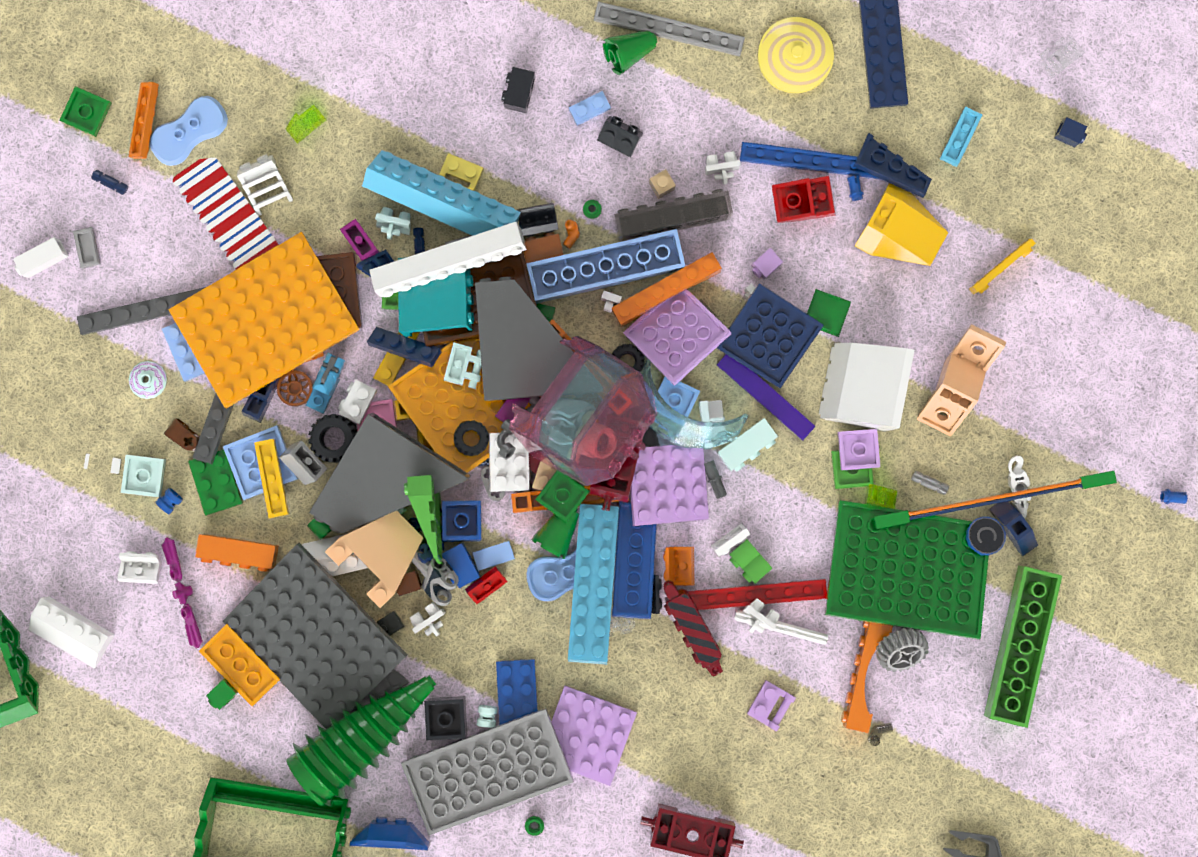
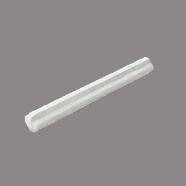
[734,610,828,645]

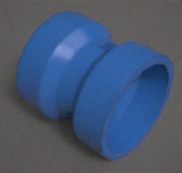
[155,487,183,514]

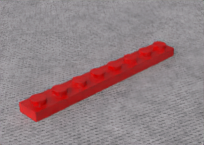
[688,579,827,610]

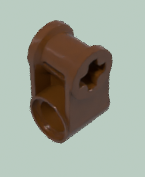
[164,418,200,451]

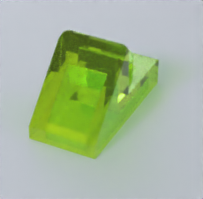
[285,104,326,144]
[865,484,897,509]

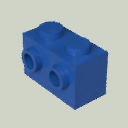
[442,543,481,588]

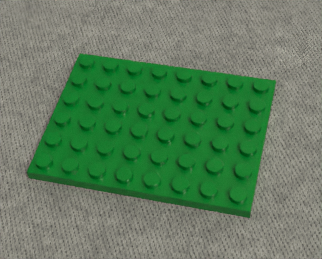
[825,500,989,640]

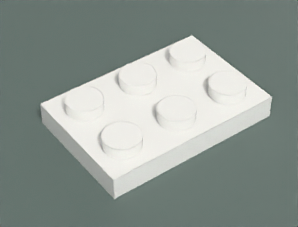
[489,432,529,492]

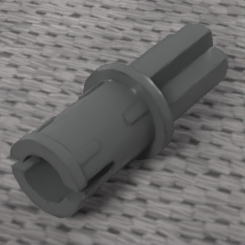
[704,460,727,499]

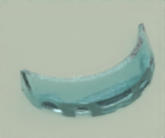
[636,359,749,449]

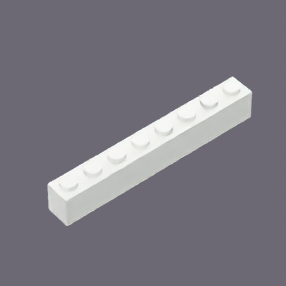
[370,222,527,297]

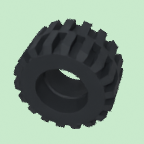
[308,414,358,463]

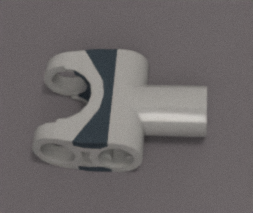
[412,550,459,606]

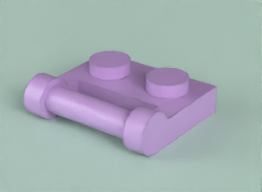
[747,680,796,731]

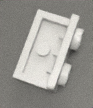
[338,380,377,424]
[117,551,162,584]

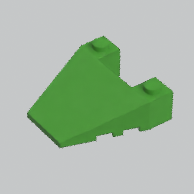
[404,475,442,564]

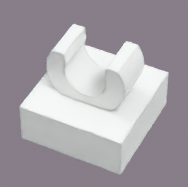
[601,291,622,313]

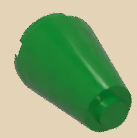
[603,31,657,75]
[531,508,579,559]

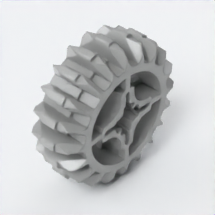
[876,628,929,672]

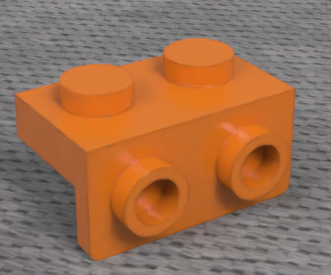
[663,547,695,586]

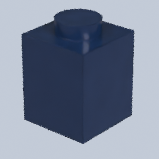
[1054,117,1088,148]

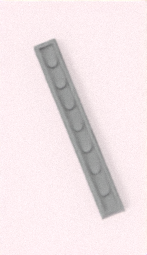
[594,1,745,57]

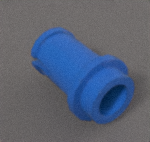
[847,176,864,201]
[1160,489,1188,504]

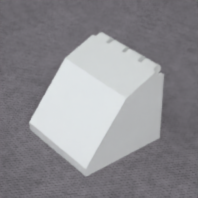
[819,343,915,432]

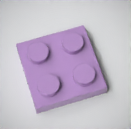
[838,429,880,470]

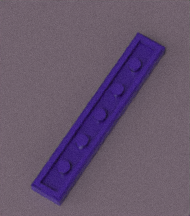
[717,354,815,441]

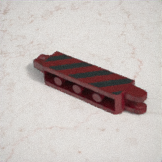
[663,580,723,677]

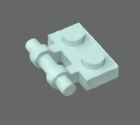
[444,343,482,389]

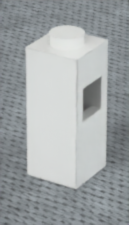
[13,237,69,278]

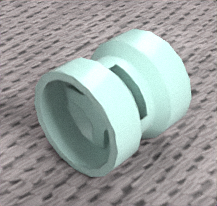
[477,705,498,728]

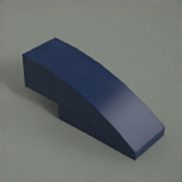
[241,377,281,423]

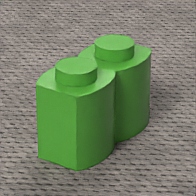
[729,539,773,583]

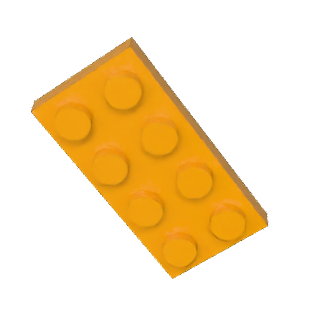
[199,624,280,707]

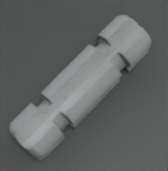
[911,471,949,495]

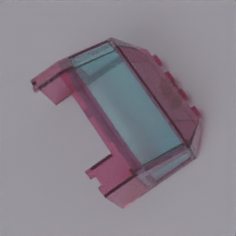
[509,336,657,486]

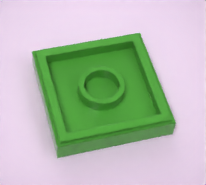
[831,450,874,489]

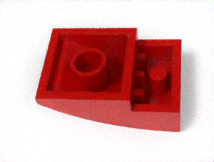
[772,176,836,223]

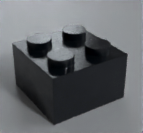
[424,696,467,741]

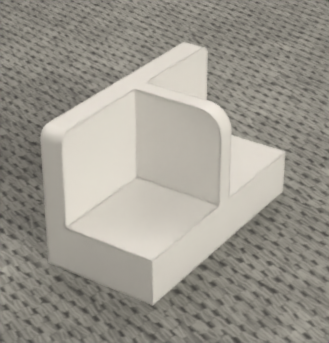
[699,400,726,441]

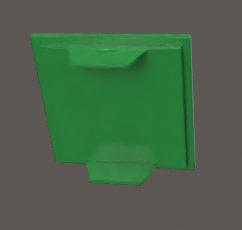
[807,289,851,337]

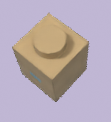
[649,169,676,199]

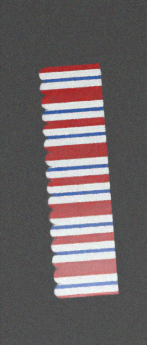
[173,158,279,270]

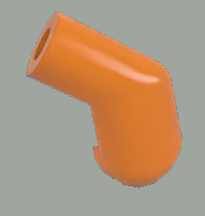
[562,219,580,249]

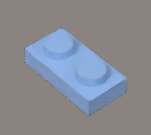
[569,91,611,126]

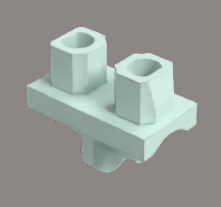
[375,207,411,240]

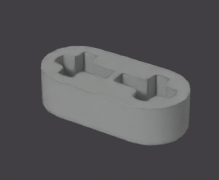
[481,466,505,501]

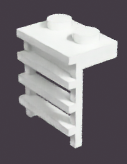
[237,154,293,216]

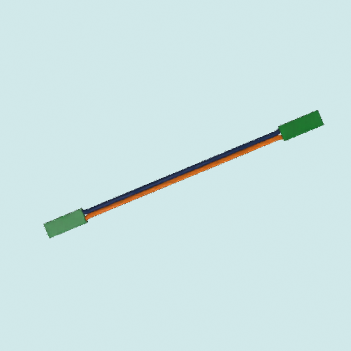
[874,470,1117,529]

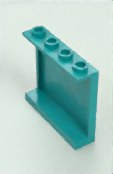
[398,257,474,337]

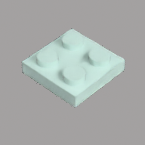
[121,455,166,497]

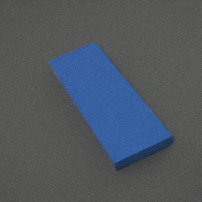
[612,501,657,619]

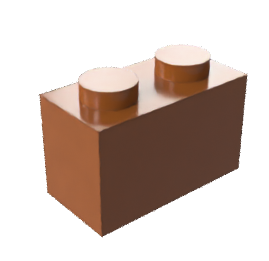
[523,232,564,264]

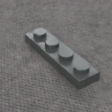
[192,393,234,465]

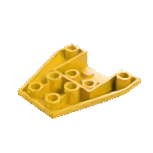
[854,183,949,266]

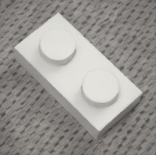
[711,524,750,556]

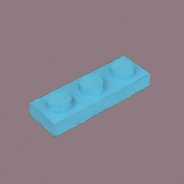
[939,107,982,167]

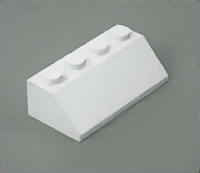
[302,533,368,576]
[28,596,115,668]

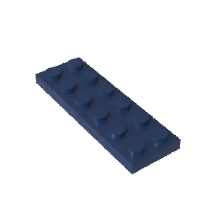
[859,0,908,109]

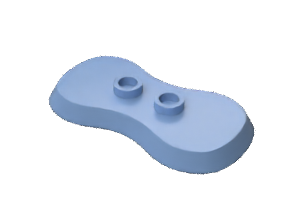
[149,96,228,166]
[527,549,577,601]

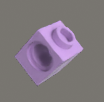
[752,248,783,279]

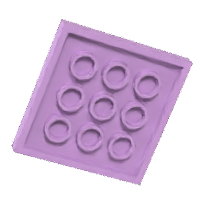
[623,289,731,386]
[630,443,709,526]
[551,685,637,786]

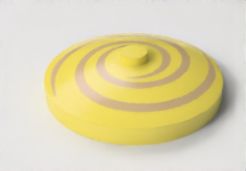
[758,17,834,93]

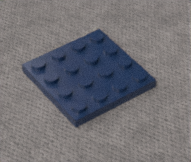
[717,283,824,389]

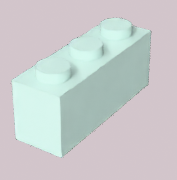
[717,418,778,472]

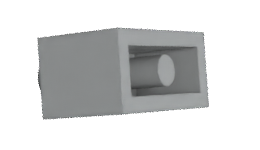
[279,440,327,485]

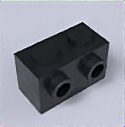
[501,67,536,114]

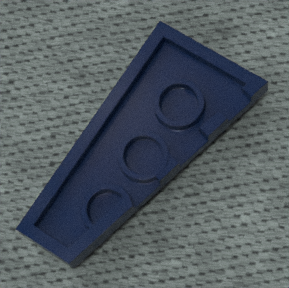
[853,133,932,198]

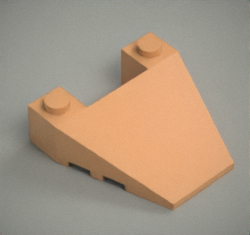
[325,510,423,608]

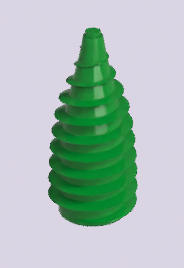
[286,675,436,807]

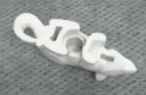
[1008,456,1031,518]

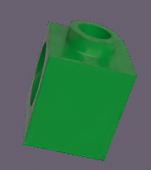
[206,679,238,710]

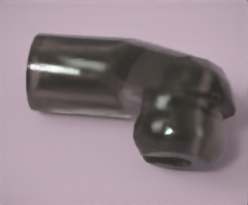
[868,723,893,746]

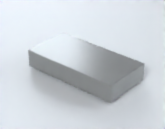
[73,227,101,269]

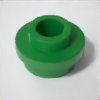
[583,200,602,219]
[525,816,544,836]

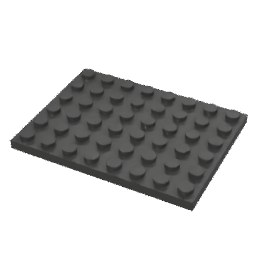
[222,543,408,729]

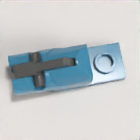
[306,353,345,414]

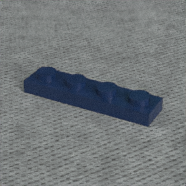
[367,327,442,367]

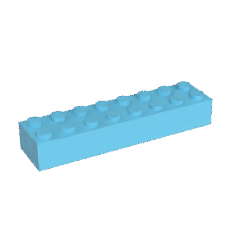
[362,150,521,236]
[568,504,619,665]

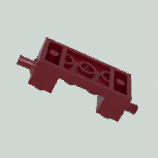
[590,411,646,511]
[640,803,744,857]

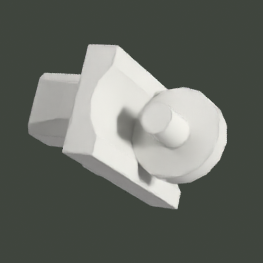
[705,151,741,185]
[743,599,780,633]
[410,602,446,636]

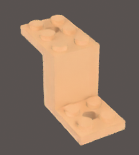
[917,324,1006,437]

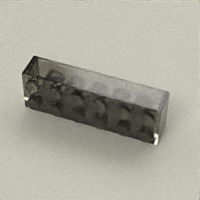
[614,189,733,242]

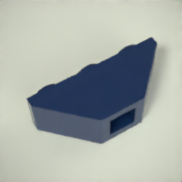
[989,501,1038,556]

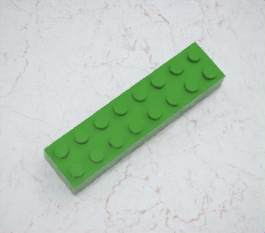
[984,565,1062,728]

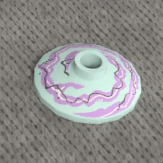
[129,361,167,399]

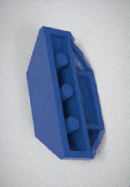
[350,817,430,851]

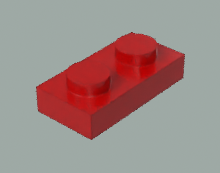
[465,566,508,604]

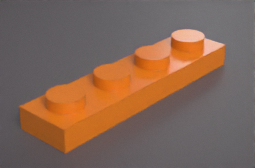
[128,82,159,159]

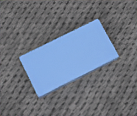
[473,541,515,571]

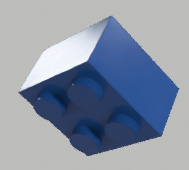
[442,501,481,542]

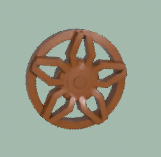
[277,371,313,407]

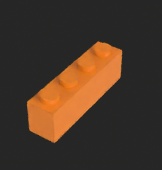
[195,534,279,572]

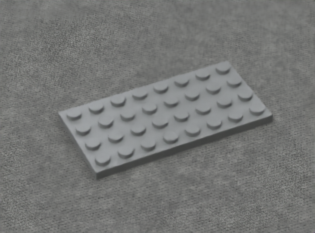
[401,708,574,835]

